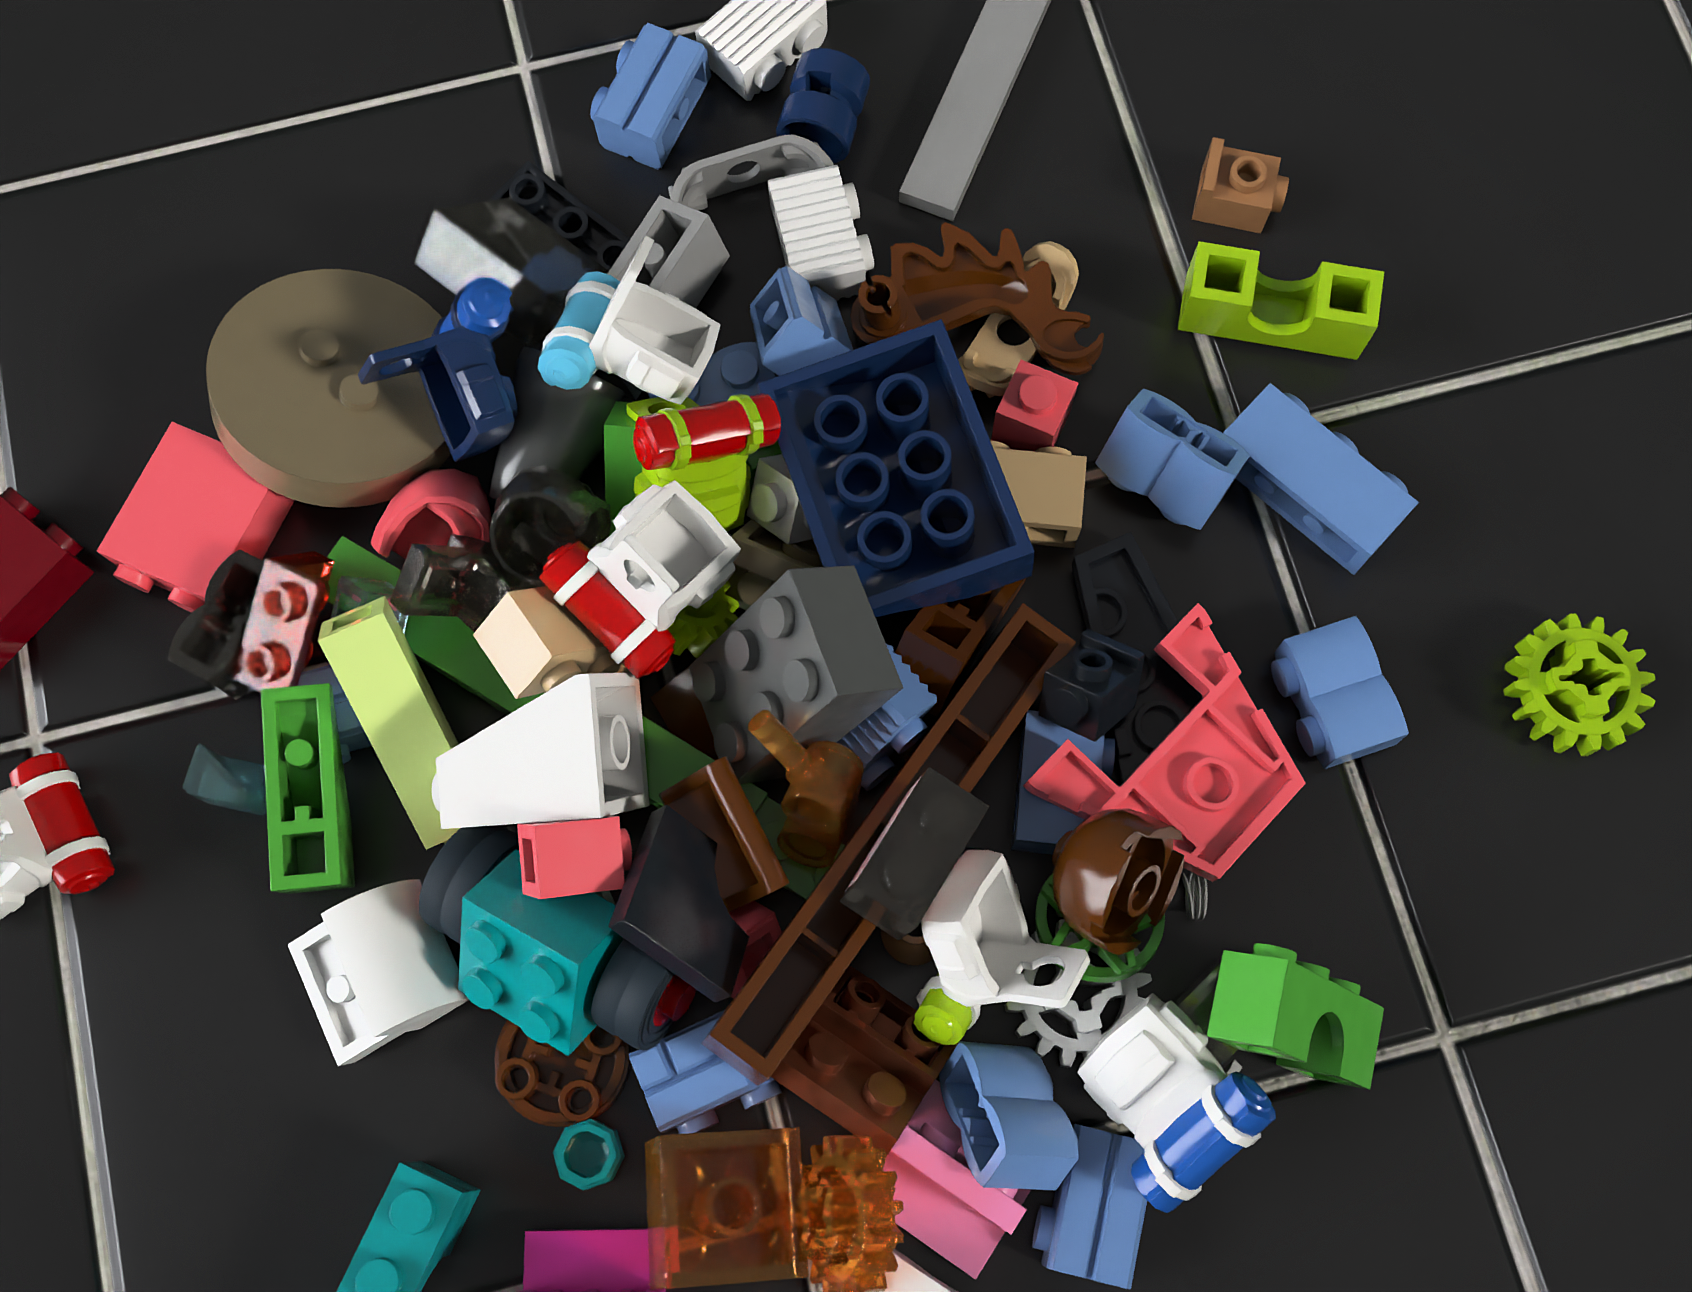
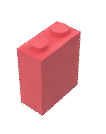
[97,422,295,617]

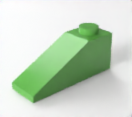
[261,683,355,894]

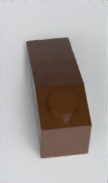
[895,578,1027,717]

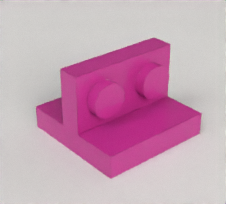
[520,1228,667,1292]

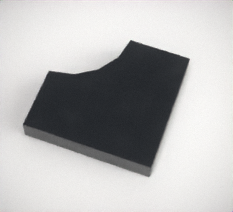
[608,805,750,1002]

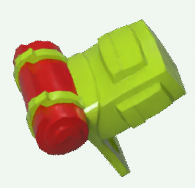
[626,393,781,531]

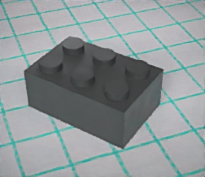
[688,565,904,784]

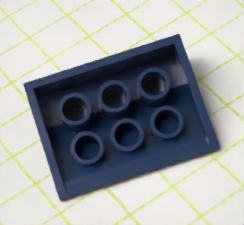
[757,319,1035,617]

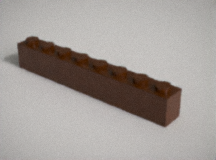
[701,603,1076,1086]

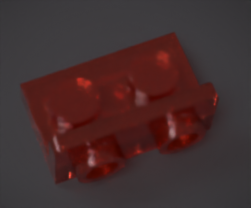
[232,551,335,693]

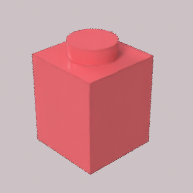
[991,359,1078,452]
[517,816,632,899]

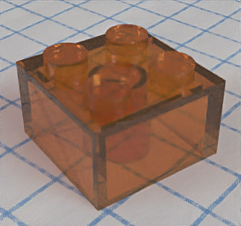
[645,1127,809,1290]

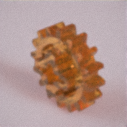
[795,1135,904,1292]

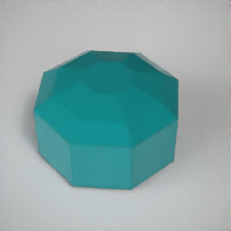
[553,1119,625,1191]

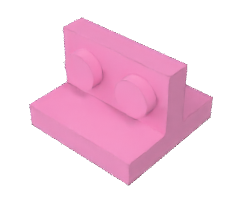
[859,1079,1031,1280]

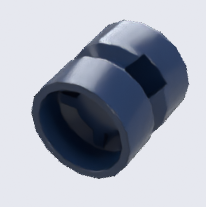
[776,48,870,163]

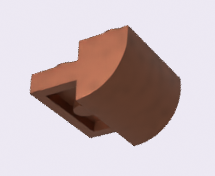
[771,965,958,1157]

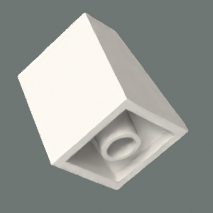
[432,673,649,829]

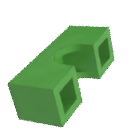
[1207,943,1384,1090]

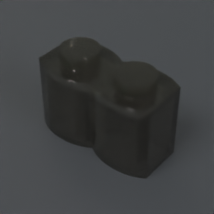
[168,550,303,700]

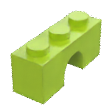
[1177,241,1384,360]

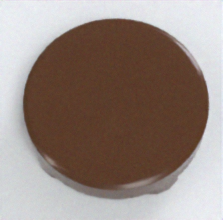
[495,1020,632,1127]

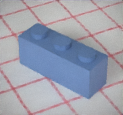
[1223,383,1419,575]

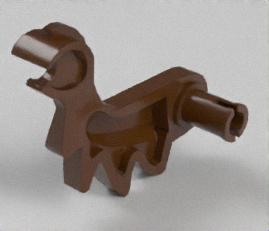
[850,222,1104,376]

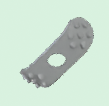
[668,134,834,211]

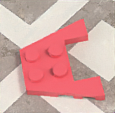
[1023,603,1306,882]

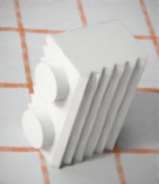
[695,0,828,101]
[768,165,874,301]

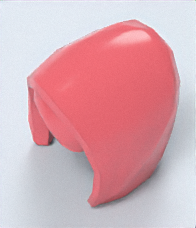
[370,469,493,598]

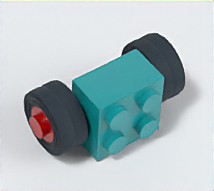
[419,825,696,1056]

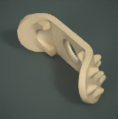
[958,241,1079,398]

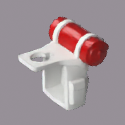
[539,480,741,679]
[0,752,115,920]

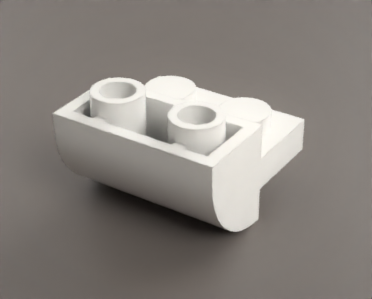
[288,879,469,1066]

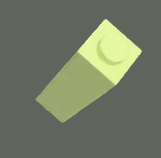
[318,596,460,850]

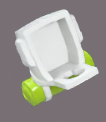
[913,850,1090,1045]

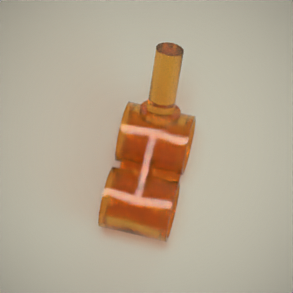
[748,710,864,868]

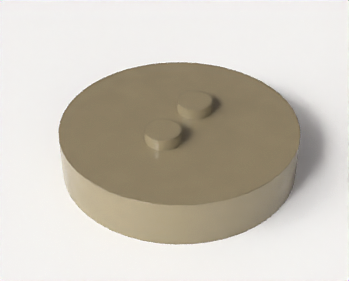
[206,269,451,508]

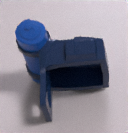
[358,277,518,462]

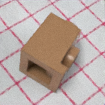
[1192,137,1289,234]

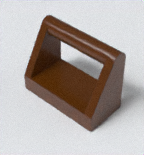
[659,756,790,912]

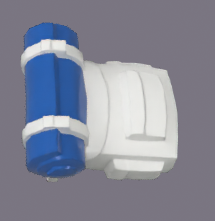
[1077,993,1276,1213]

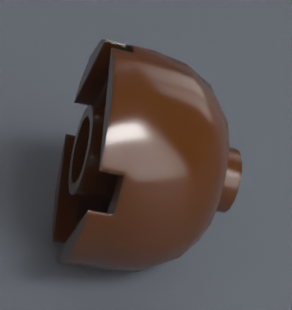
[1052,808,1184,955]

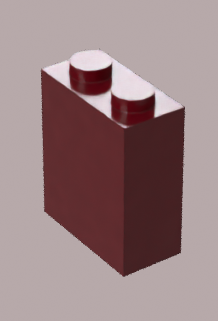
[0,486,94,670]

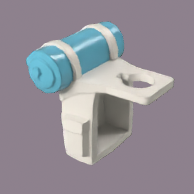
[538,236,721,405]

